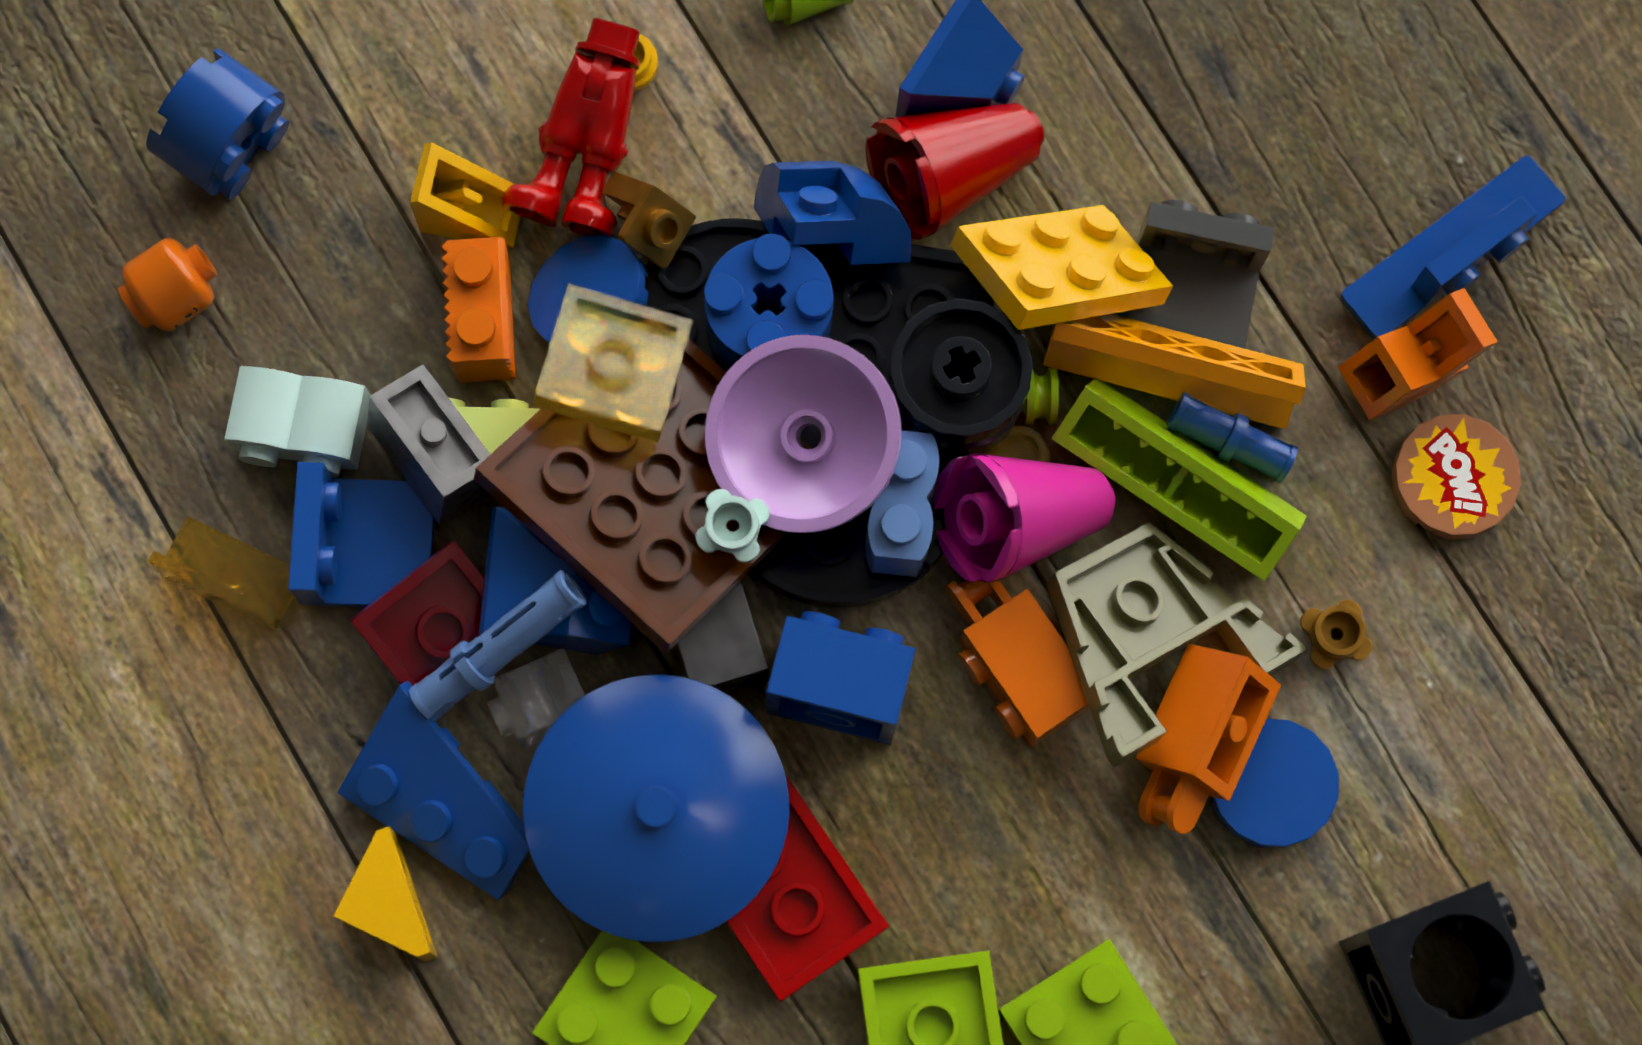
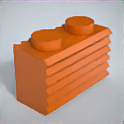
[441,237,516,383]

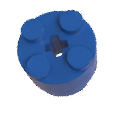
[146,48,289,199]
[704,233,834,369]

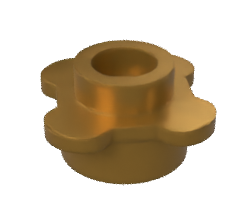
[1300,599,1372,670]

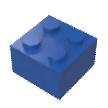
[766,611,916,745]

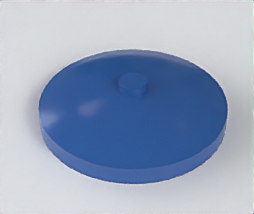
[523,675,789,942]

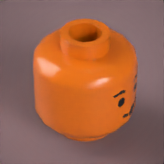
[118,238,217,332]

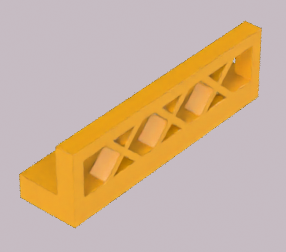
[1043,314,1306,429]

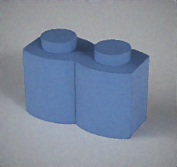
[865,431,939,577]

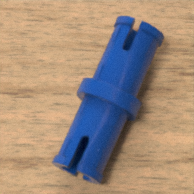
[1167,392,1298,483]

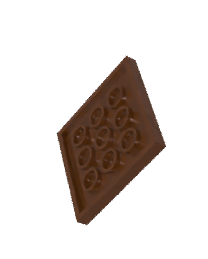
[473,307,812,654]

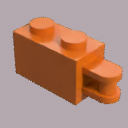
[945,580,1090,748]
[1135,643,1281,834]

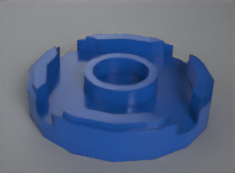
[528,234,649,356]
[1211,719,1339,848]

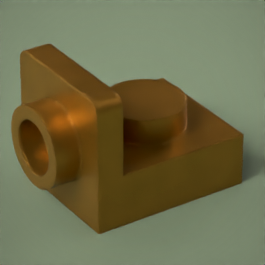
[601,171,697,268]

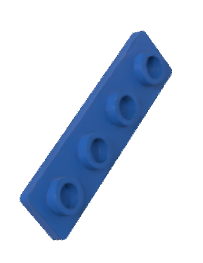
[1340,155,1565,340]

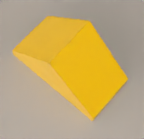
[410,142,521,249]
[333,826,438,962]

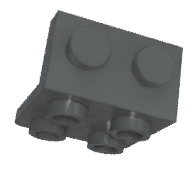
[1123,200,1275,349]

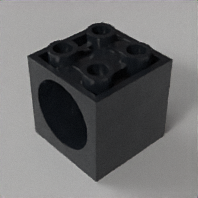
[1339,880,1546,1045]

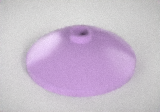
[705,335,902,533]

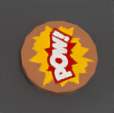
[1391,414,1521,540]

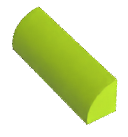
[1051,379,1307,581]

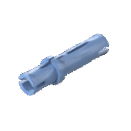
[409,570,587,722]

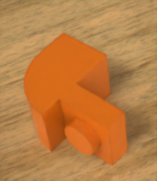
[1337,288,1498,420]

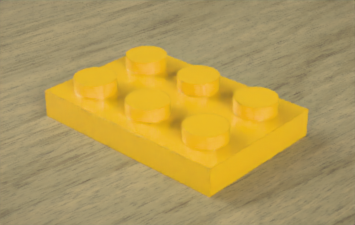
[950,205,1173,330]

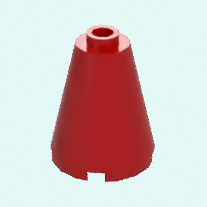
[865,103,1044,240]

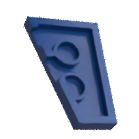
[337,681,530,900]

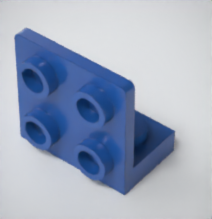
[288,462,435,607]

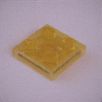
[532,283,693,443]

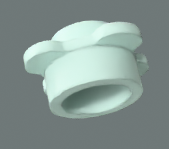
[696,489,770,563]

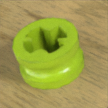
[1022,368,1059,425]

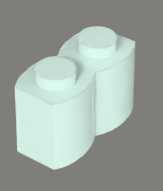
[224,366,371,477]

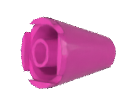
[934,453,1116,583]

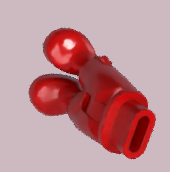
[501,18,640,238]

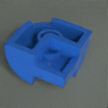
[754,161,912,265]

